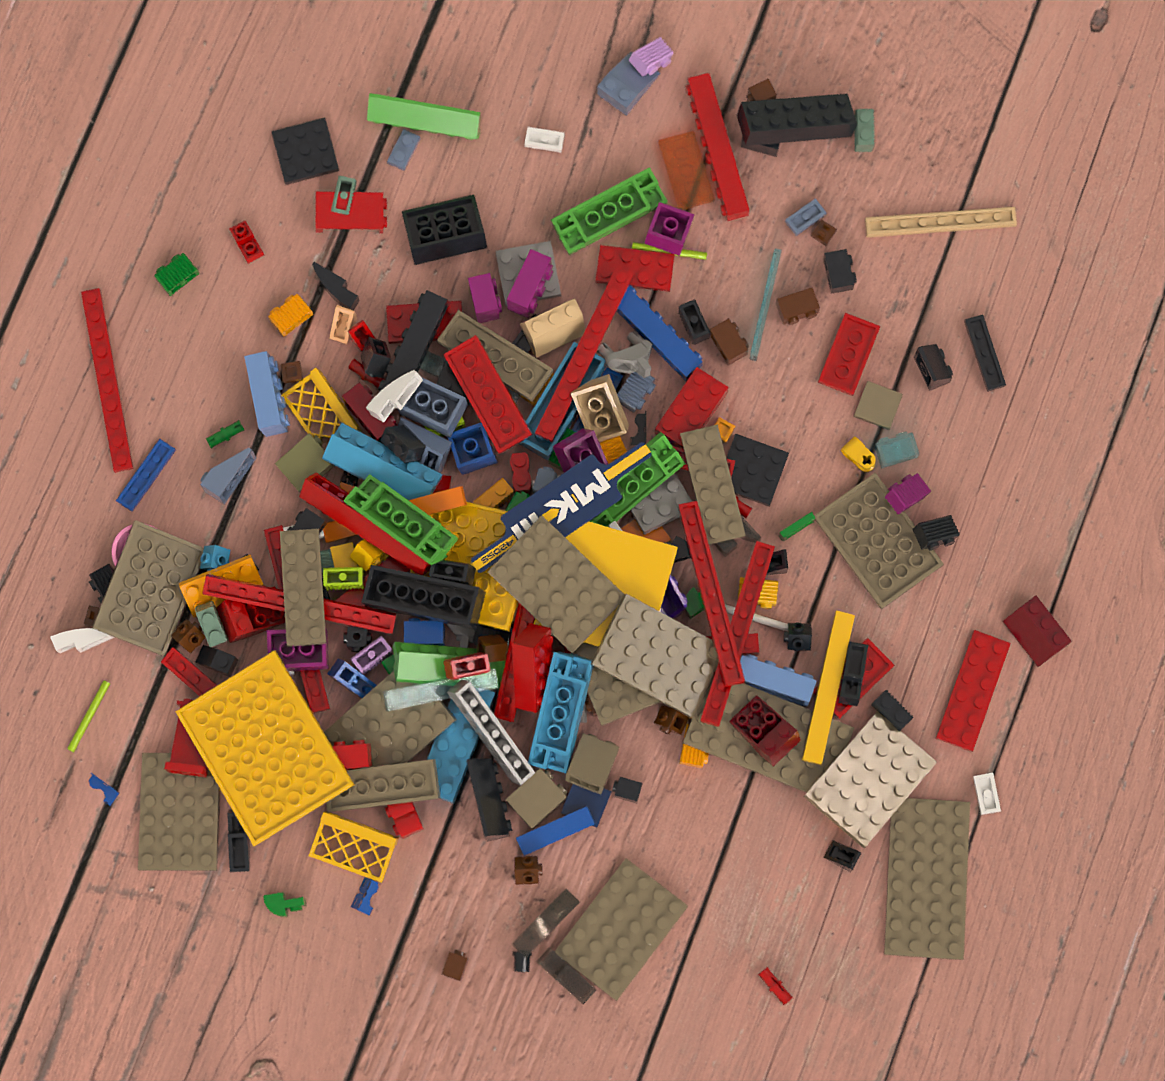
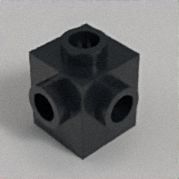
[784,622,812,651]
[344,626,372,653]

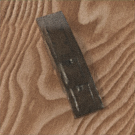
[512,889,580,958]

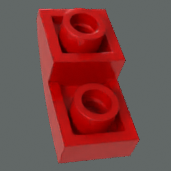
[229,220,264,264]

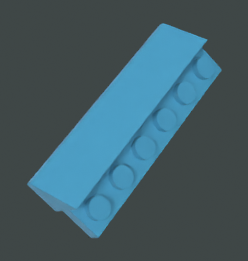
[322,423,442,500]
[528,652,593,773]

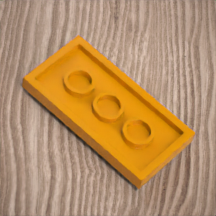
[179,554,264,618]

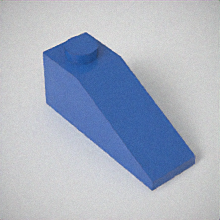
[327,658,377,699]

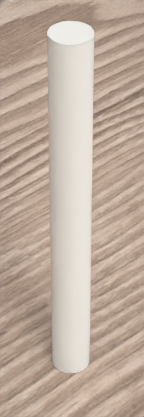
[725,604,788,631]

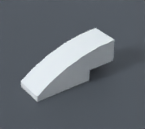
[366,370,423,422]
[51,628,115,653]

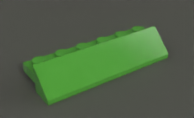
[367,93,481,140]
[551,167,668,255]
[589,432,686,527]
[343,474,458,565]
[392,642,506,689]

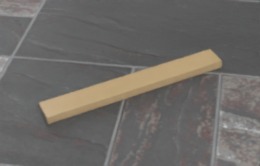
[865,207,1017,237]

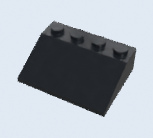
[401,194,488,265]
[467,759,513,842]

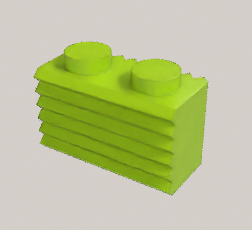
[323,567,364,591]

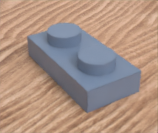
[387,129,421,171]
[785,198,827,236]

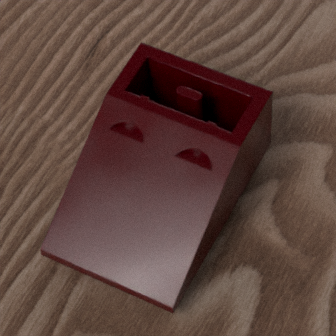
[729,695,801,767]

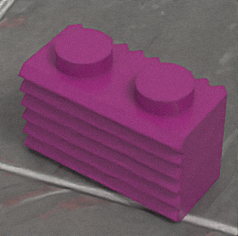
[885,473,931,514]

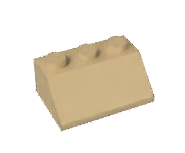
[520,298,585,358]
[571,374,629,442]

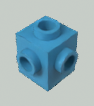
[200,545,231,571]

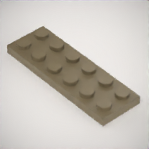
[437,310,553,402]
[680,424,746,545]
[280,529,326,647]
[326,759,441,812]

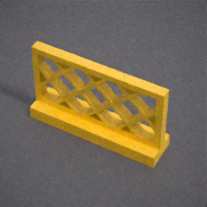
[281,368,362,450]
[309,811,399,883]

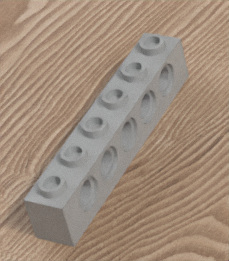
[447,679,535,785]

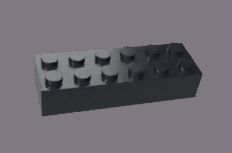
[736,93,857,146]
[378,290,449,392]
[362,565,486,630]

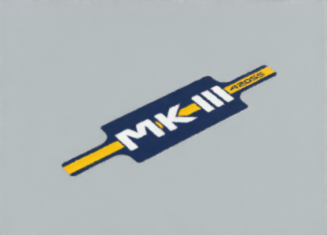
[471,442,652,573]

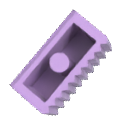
[629,37,674,77]
[350,635,393,676]

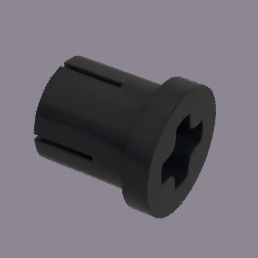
[512,951,532,972]

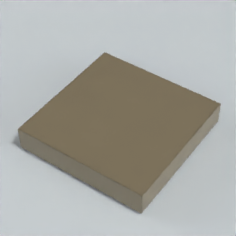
[854,381,903,430]

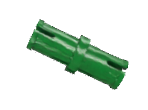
[206,420,244,449]

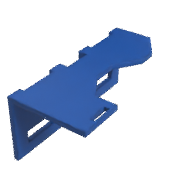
[89,773,120,806]
[351,877,378,916]

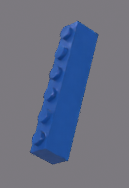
[617,285,703,381]

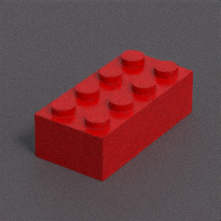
[655,367,729,448]
[512,623,553,713]

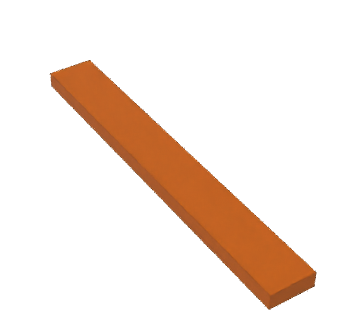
[323,486,467,543]

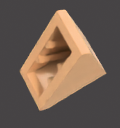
[329,305,357,344]

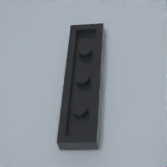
[964,314,1006,392]

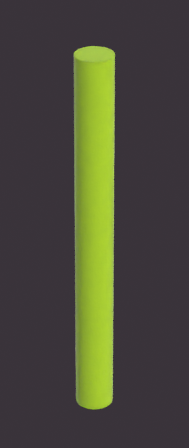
[632,242,707,260]
[67,680,110,752]

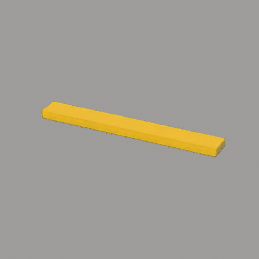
[802,610,855,765]

